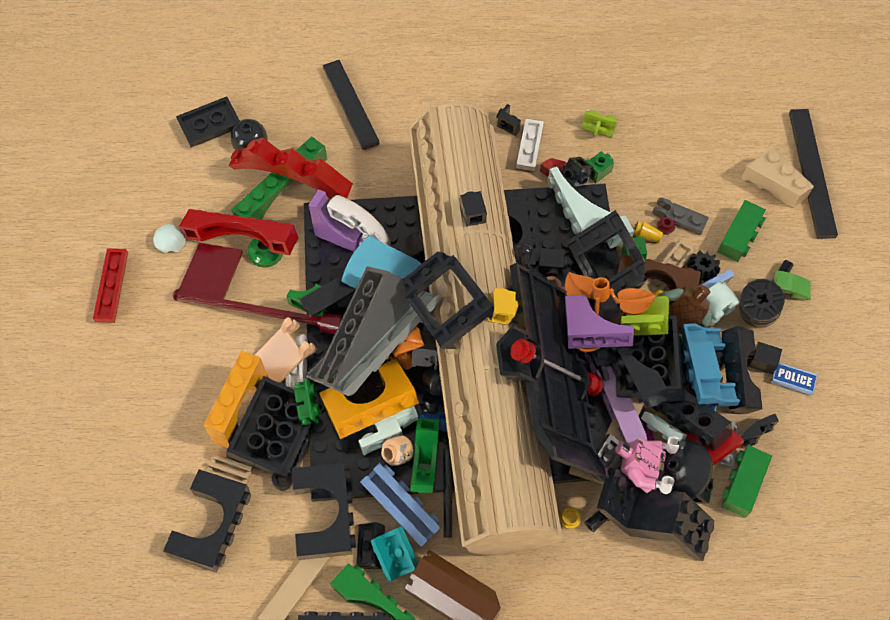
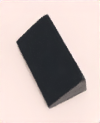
[356,522,385,569]

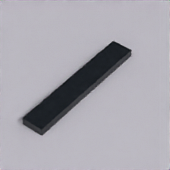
[323,60,380,150]

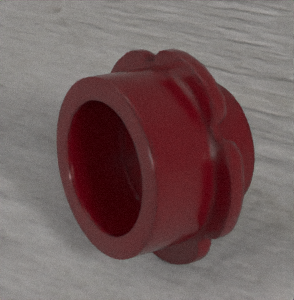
[657,217,675,235]

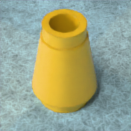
[633,221,663,243]

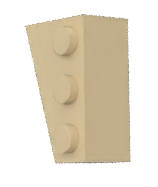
[741,148,814,208]

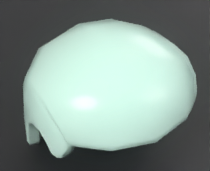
[153,224,186,253]

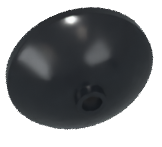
[657,439,713,500]

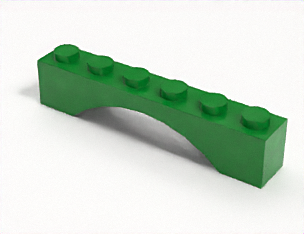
[231,136,327,220]
[330,563,415,620]

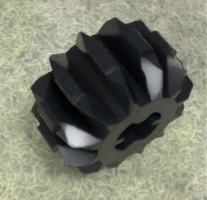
[686,250,721,283]

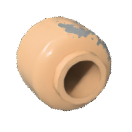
[382,435,414,466]

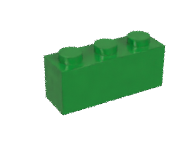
[717,200,766,262]
[721,445,772,518]

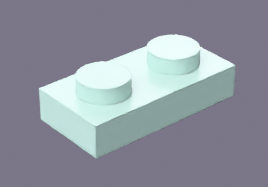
[641,412,687,441]

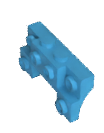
[681,324,740,407]

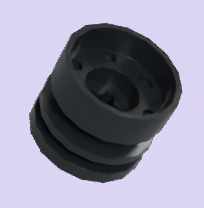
[739,279,785,328]

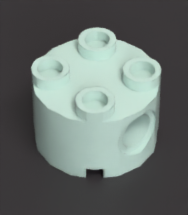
[706,280,740,327]

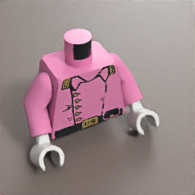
[615,436,679,494]

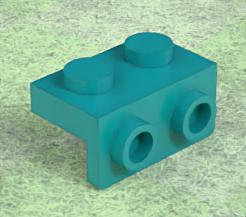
[371,526,418,582]

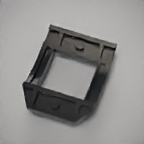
[565,210,645,294]
[403,251,494,349]

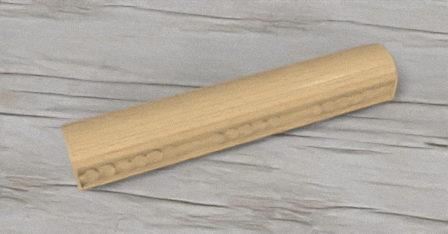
[409,103,563,555]

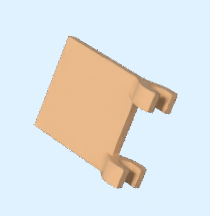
[255,317,317,383]

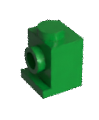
[586,151,614,183]

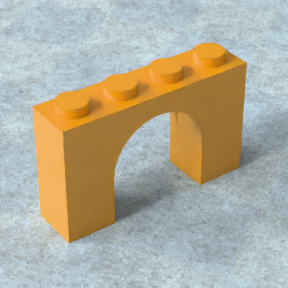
[204,351,268,448]
[319,359,419,439]

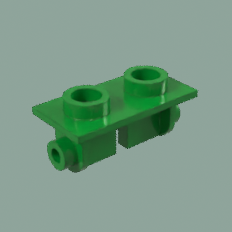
[294,378,321,425]

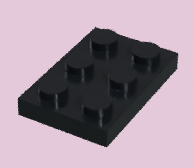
[176,96,240,148]

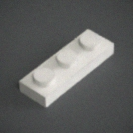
[516,119,544,171]

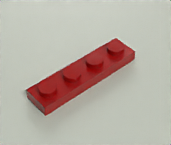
[93,248,128,323]

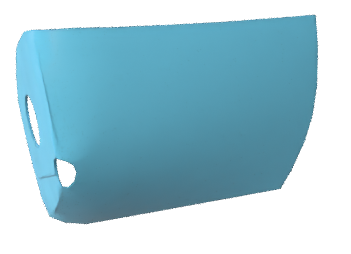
[341,236,421,289]

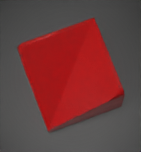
[540,158,567,177]

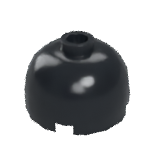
[231,119,268,150]

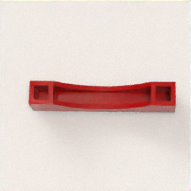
[179,209,299,255]

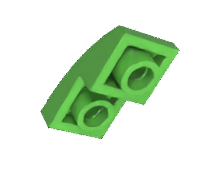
[774,270,811,300]

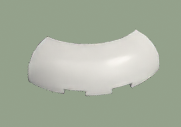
[327,195,391,247]

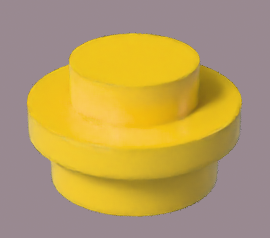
[559,507,581,529]

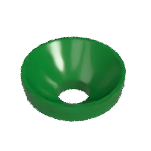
[248,238,283,268]

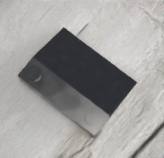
[615,315,685,402]
[226,376,321,478]

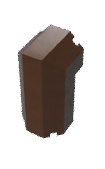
[405,550,501,620]

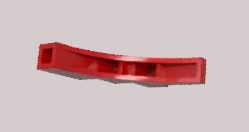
[229,138,353,199]

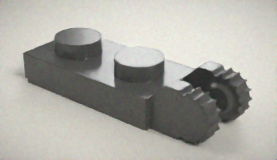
[652,197,709,235]

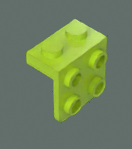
[621,296,669,336]

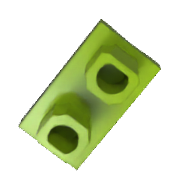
[581,110,618,137]

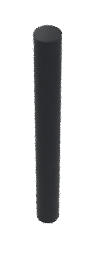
[443,449,452,538]

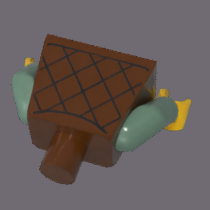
[655,285,712,328]

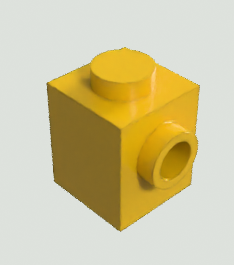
[487,288,518,325]

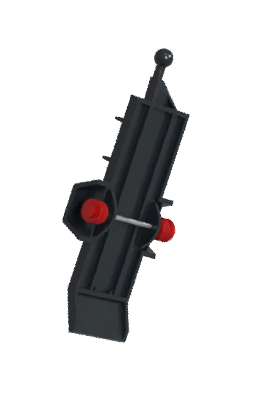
[496,244,609,480]

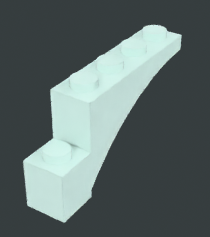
[547,167,634,248]

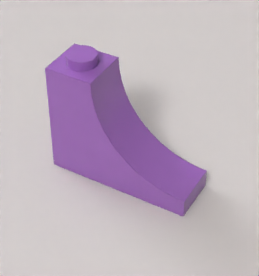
[309,189,364,252]
[565,295,634,349]

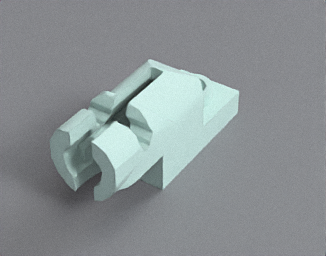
[359,406,418,455]

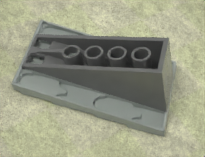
[305,266,442,396]

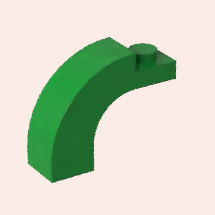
[410,418,439,493]

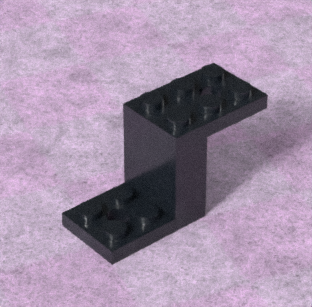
[596,468,715,561]

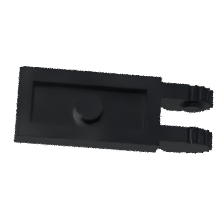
[588,347,622,381]

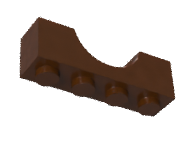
[616,254,701,291]

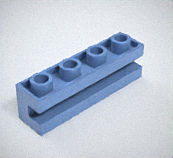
[360,463,440,547]

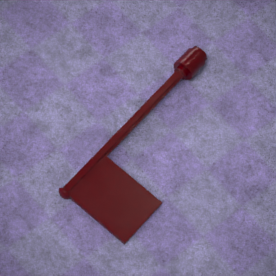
[173,242,344,335]

